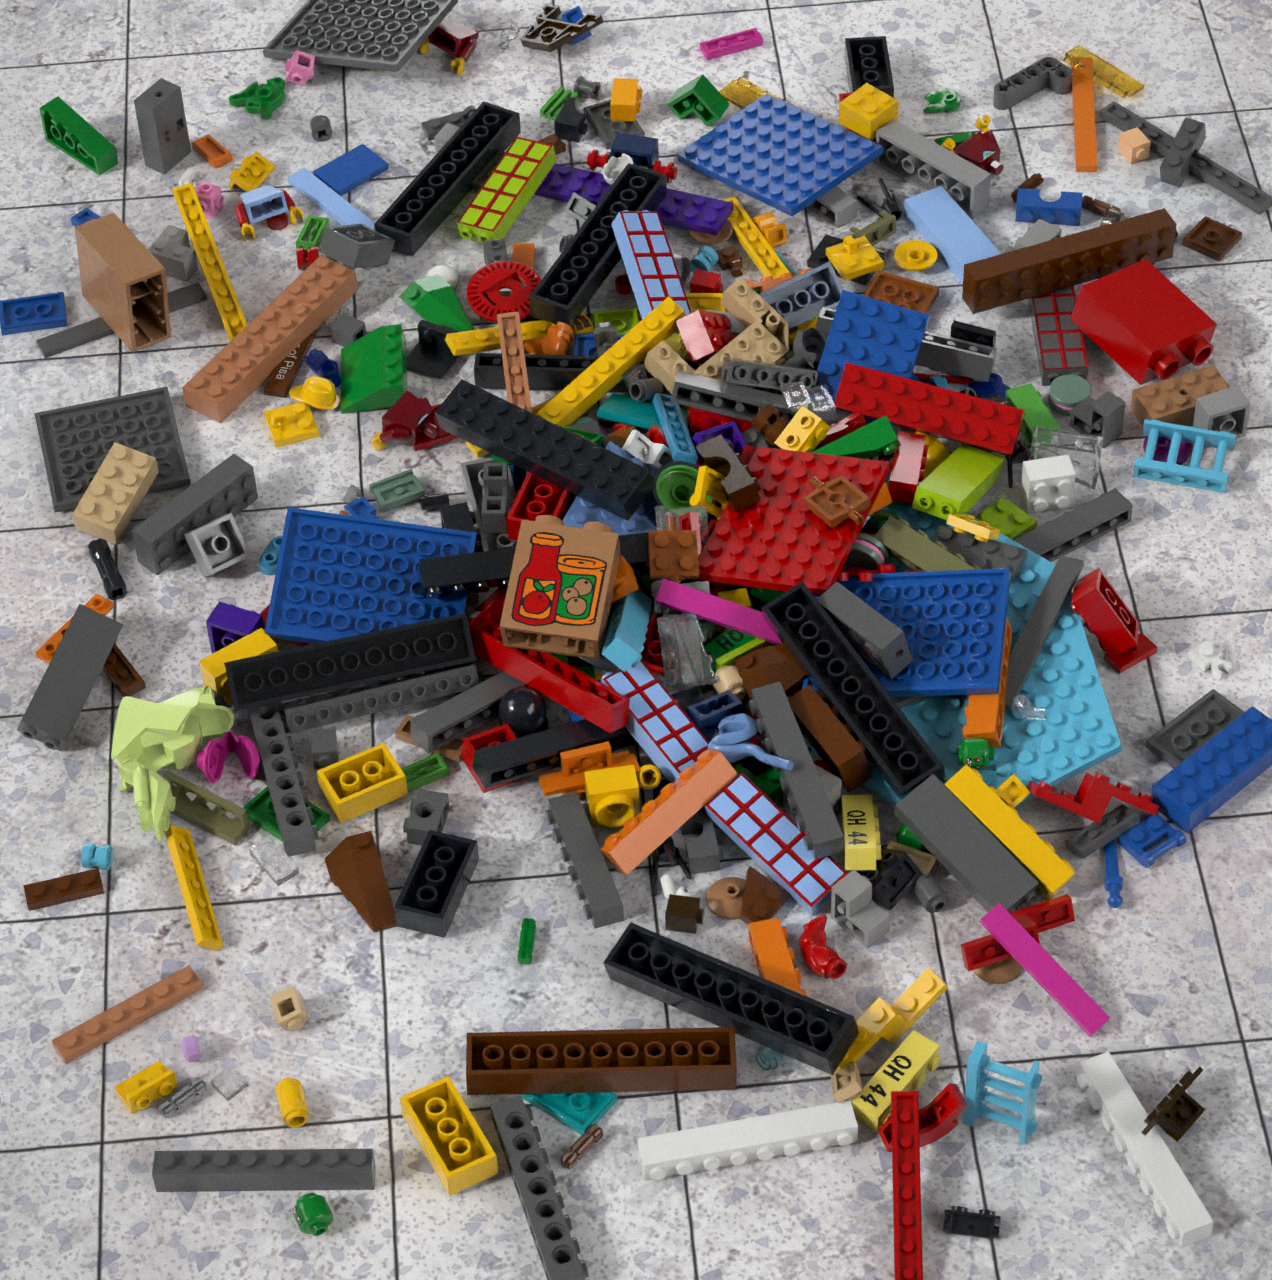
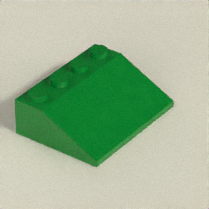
[341,324,407,414]

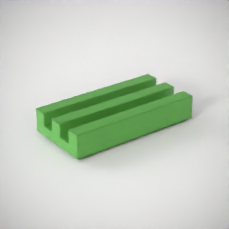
[540,87,579,120]
[296,215,330,250]
[401,753,450,792]

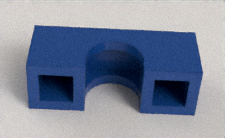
[1015,188,1083,226]

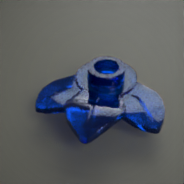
[968,373,1010,401]

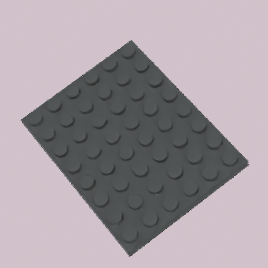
[262,0,458,72]

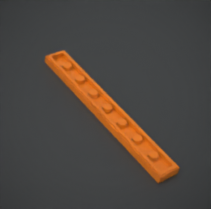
[1071,59,1098,172]

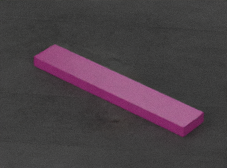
[655,578,782,645]
[979,903,1110,1037]

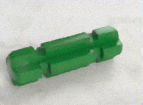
[517,918,536,965]

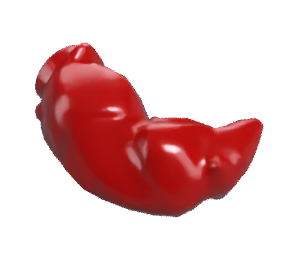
[799,914,847,979]

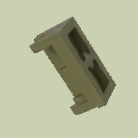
[849,210,896,246]

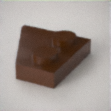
[739,866,790,925]

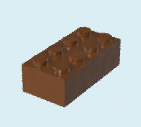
[788,685,873,792]

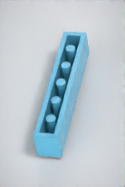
[602,589,652,672]

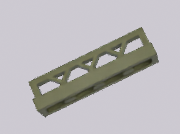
[162,770,250,845]

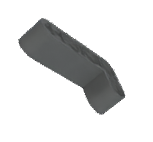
[993,57,1073,110]

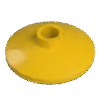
[894,240,937,271]

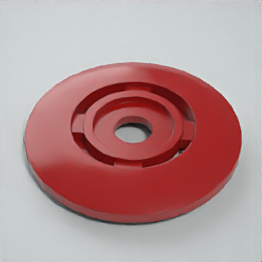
[467,261,541,323]

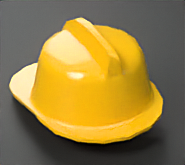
[289,376,340,410]

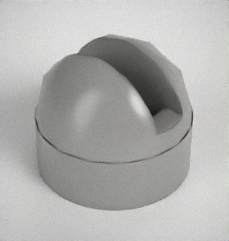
[343,484,362,503]

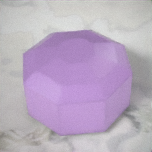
[182,1035,201,1063]

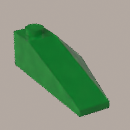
[399,274,475,332]
[811,415,901,459]

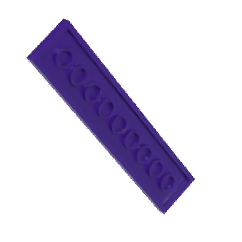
[534,163,734,236]

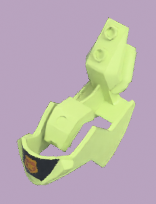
[111,685,234,841]

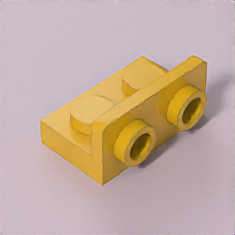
[228,151,276,192]
[114,1060,178,1114]

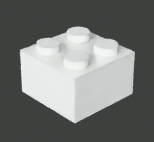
[1021,455,1076,514]

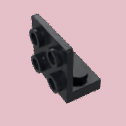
[407,320,460,379]
[950,320,996,348]
[855,847,923,910]

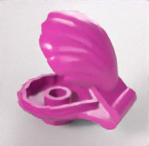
[197,731,261,784]

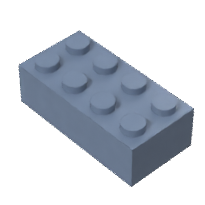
[758,261,843,330]

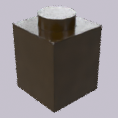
[665,894,704,934]

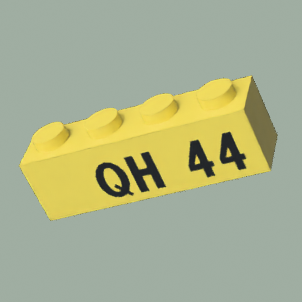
[842,795,881,871]
[851,1030,941,1133]

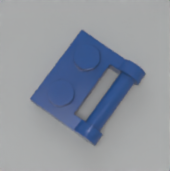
[1117,813,1187,868]

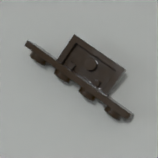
[1141,1066,1205,1142]

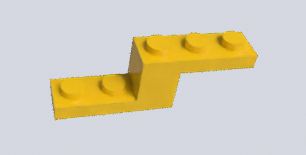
[837,967,949,1070]

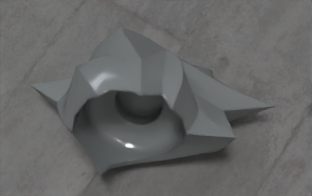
[783,327,828,368]

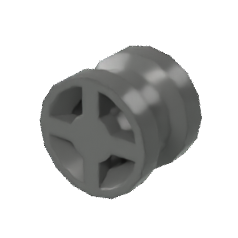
[310,115,332,142]

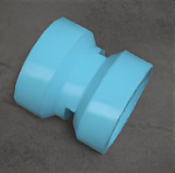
[690,246,718,273]
[81,843,113,870]

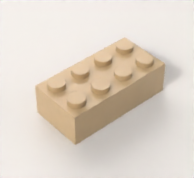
[72,442,159,545]

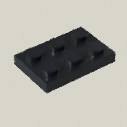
[807,234,885,286]

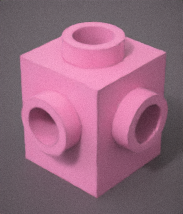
[284,50,315,86]
[195,181,224,219]

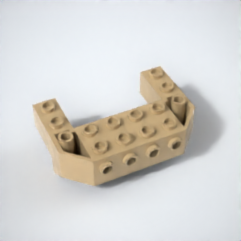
[643,278,789,410]

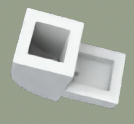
[622,430,676,470]

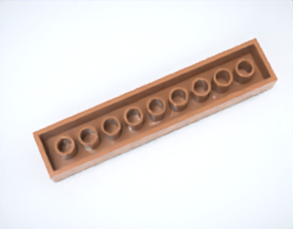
[182,255,358,423]

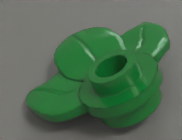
[924,88,961,113]

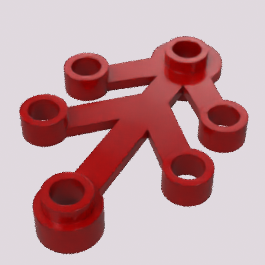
[836,563,895,581]

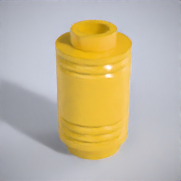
[275,1077,309,1128]

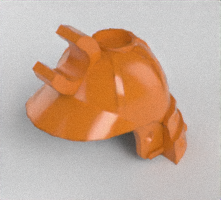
[524,322,575,355]

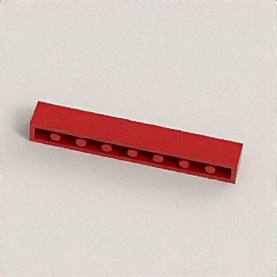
[472,620,630,734]

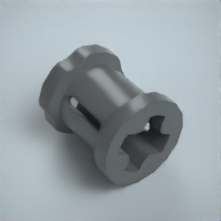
[574,76,601,99]

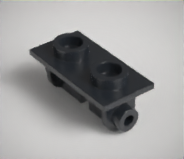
[943,1206,1001,1240]

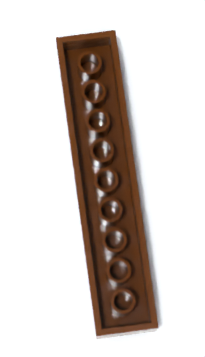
[962,208,1177,314]
[466,1027,737,1095]

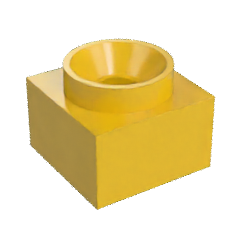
[584,765,640,828]

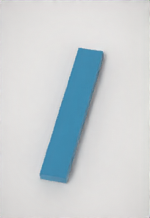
[652,393,698,465]

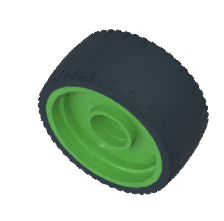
[643,461,716,530]

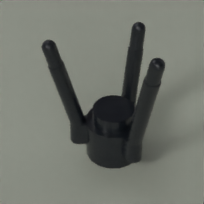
[856,178,902,221]
[1005,439,1034,488]
[651,837,692,896]

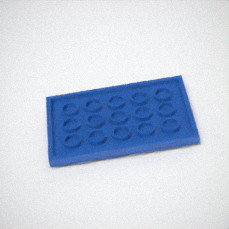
[807,290,930,430]

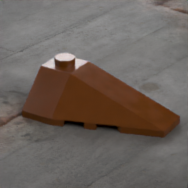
[735,644,806,700]
[325,831,397,933]

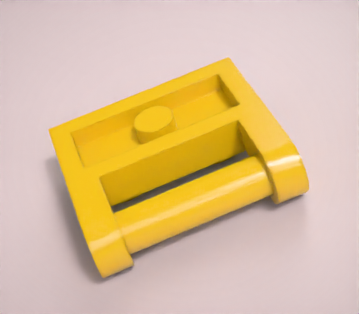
[690,466,728,520]

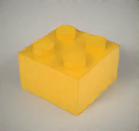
[839,83,899,141]

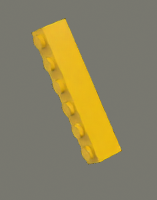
[944,764,1075,900]

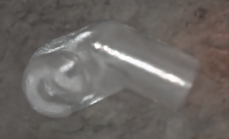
[1013,694,1046,720]

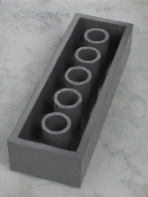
[132,454,258,575]

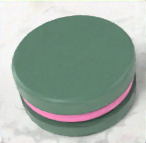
[1049,374,1092,416]
[846,533,888,570]

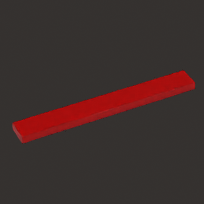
[891,1091,923,1280]

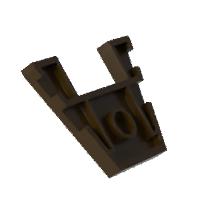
[520,4,604,52]

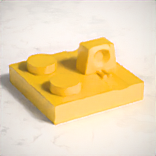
[826,235,884,281]
[264,402,319,448]

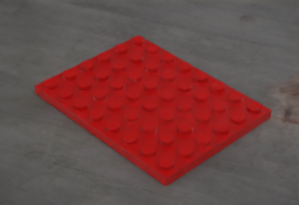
[695,446,890,596]

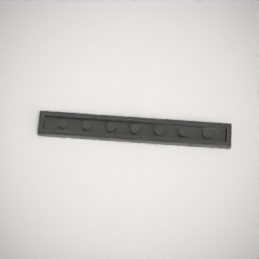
[36,282,207,358]
[1004,555,1084,711]

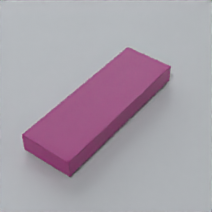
[700,28,764,60]

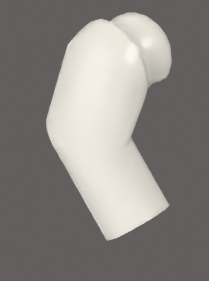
[178,168,196,189]
[660,874,691,899]

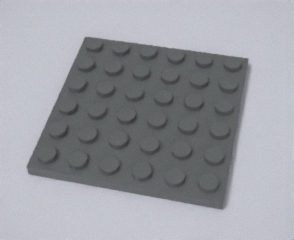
[34,387,191,513]

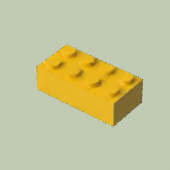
[400,1076,499,1196]

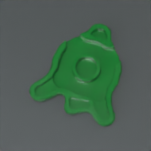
[229,77,285,120]

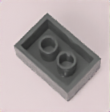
[318,224,395,270]

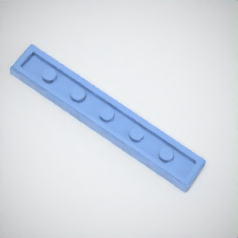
[288,168,375,230]

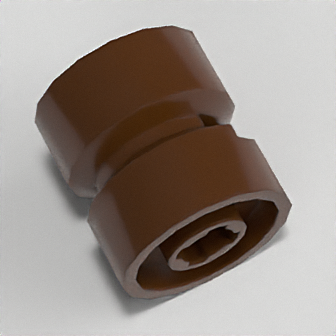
[750,403,790,447]

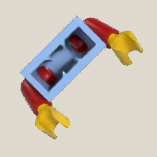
[235,185,303,242]

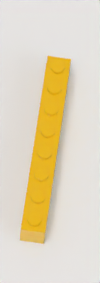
[538,296,685,426]

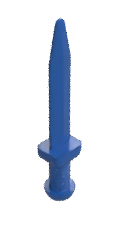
[1104,840,1123,908]

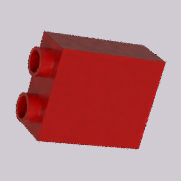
[1070,259,1217,385]

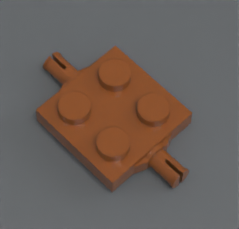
[803,475,871,528]
[647,515,699,584]

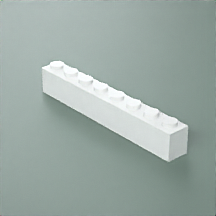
[1076,1051,1214,1248]
[637,1100,858,1181]

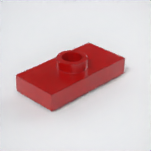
[1104,632,1157,674]

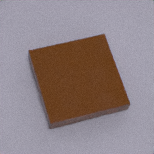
[1182,216,1242,262]

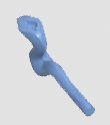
[708,713,794,771]

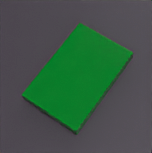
[243,786,330,841]

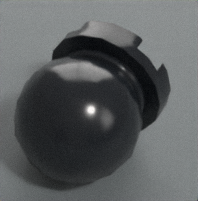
[498,686,549,738]

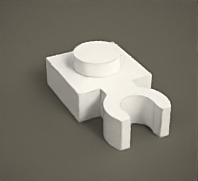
[1188,640,1232,680]

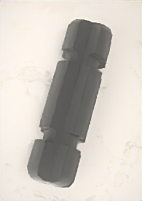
[158,1077,206,1118]

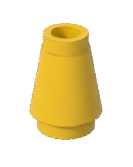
[636,765,661,790]

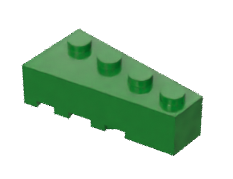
[39,96,119,176]

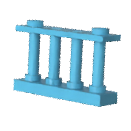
[1133,419,1236,493]
[963,1040,1042,1145]

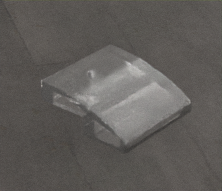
[780,381,836,416]

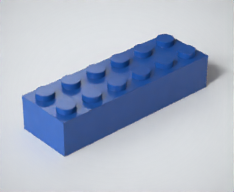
[1151,706,1272,833]

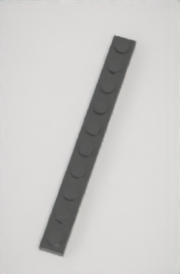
[1099,101,1272,215]

